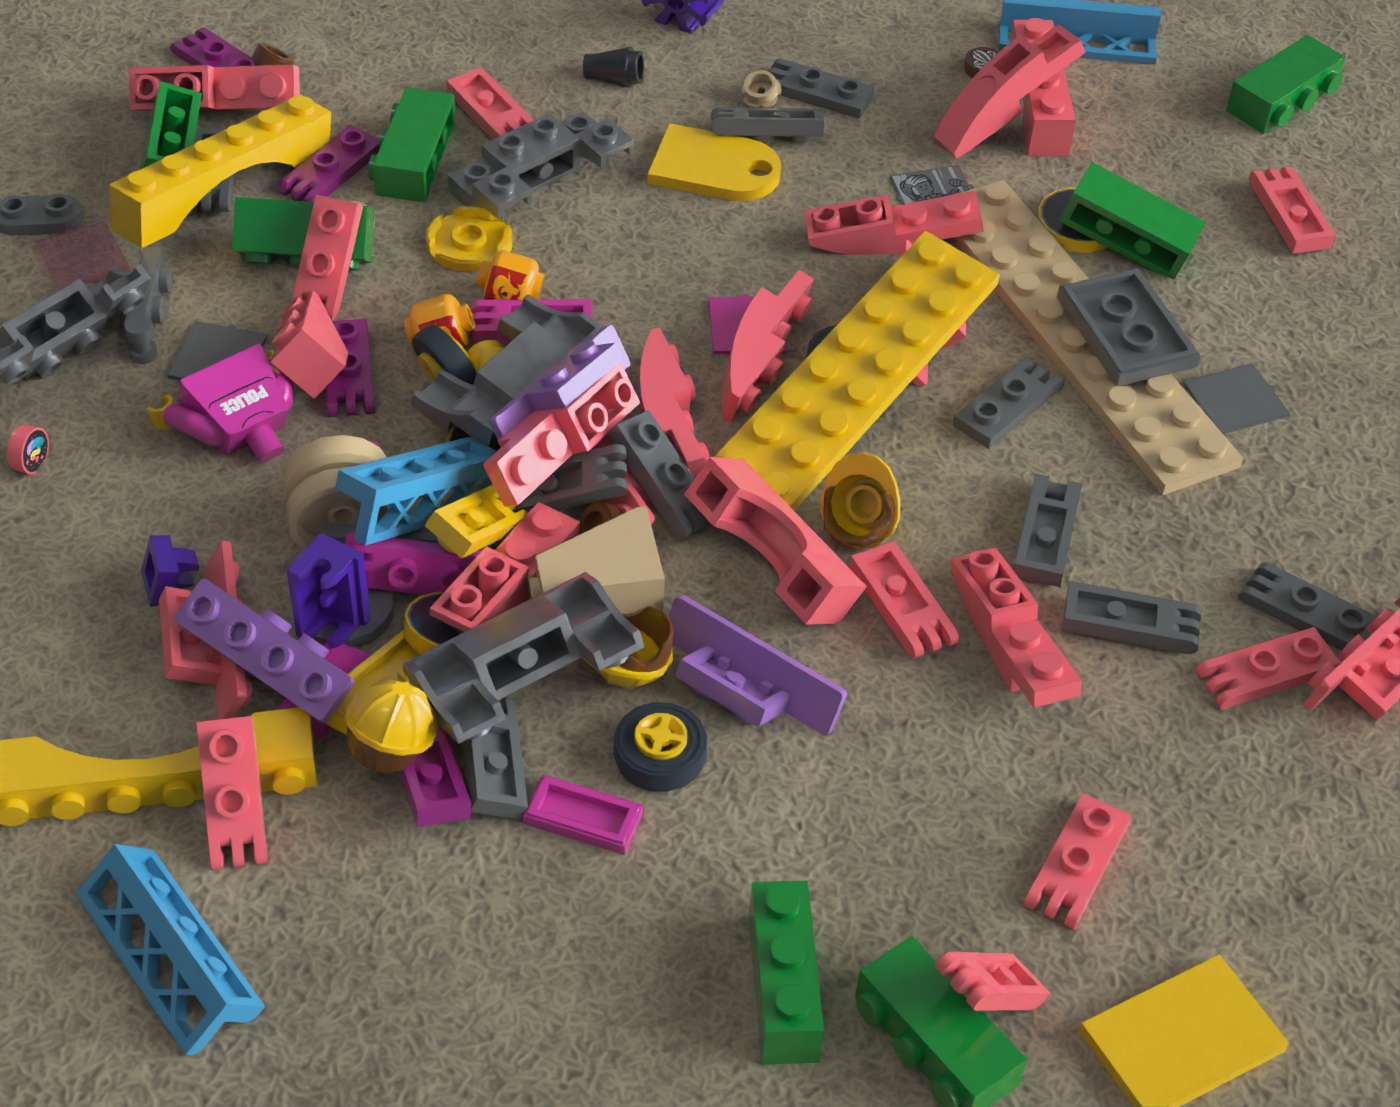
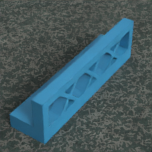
[999,0,1161,65]
[335,437,497,546]
[76,844,265,1055]

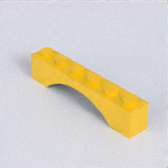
[109,94,331,249]
[0,707,317,826]

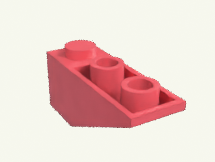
[271,291,348,399]

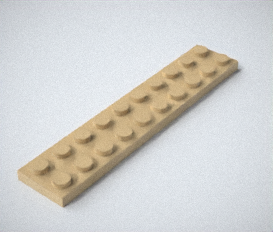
[952,180,1243,495]

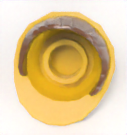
[820,452,900,549]
[581,606,674,690]
[345,678,437,773]

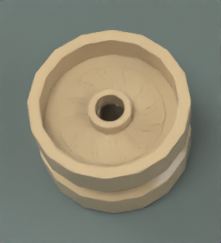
[282,435,390,551]

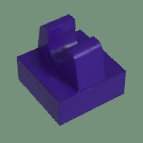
[141,535,199,607]

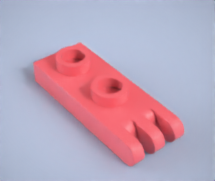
[447,67,534,140]
[1249,166,1336,254]
[291,195,363,321]
[850,541,959,659]
[1195,627,1341,710]
[196,716,268,870]
[1023,793,1132,930]
[935,952,1051,1011]

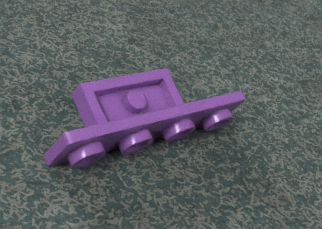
[489,325,630,440]
[174,579,355,723]
[668,595,847,736]

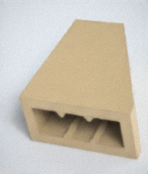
[527,506,665,614]

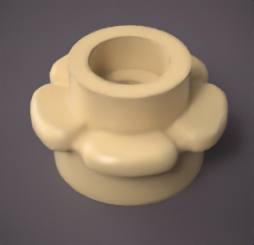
[742,70,781,108]

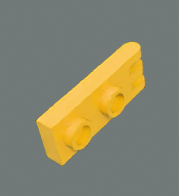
[425,485,528,558]

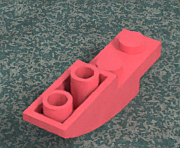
[934,24,1086,160]
[129,64,300,112]
[804,191,984,255]
[721,270,814,423]
[639,327,709,479]
[483,362,640,507]
[430,502,580,632]
[950,547,1082,708]

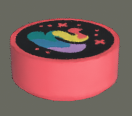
[6,424,49,475]

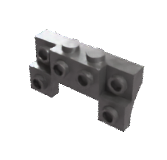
[448,111,634,219]
[0,264,151,386]
[410,294,603,447]
[403,572,645,744]

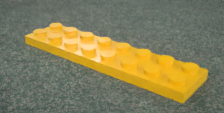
[714,230,999,511]

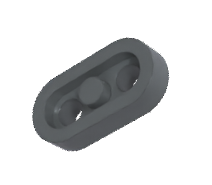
[0,194,83,235]

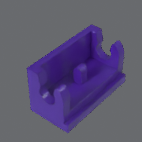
[287,533,371,649]

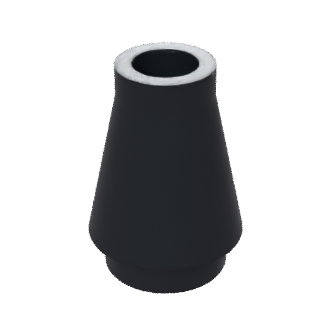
[583,46,644,87]

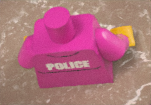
[146,343,293,464]

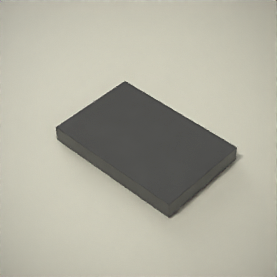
[1057,268,1201,386]

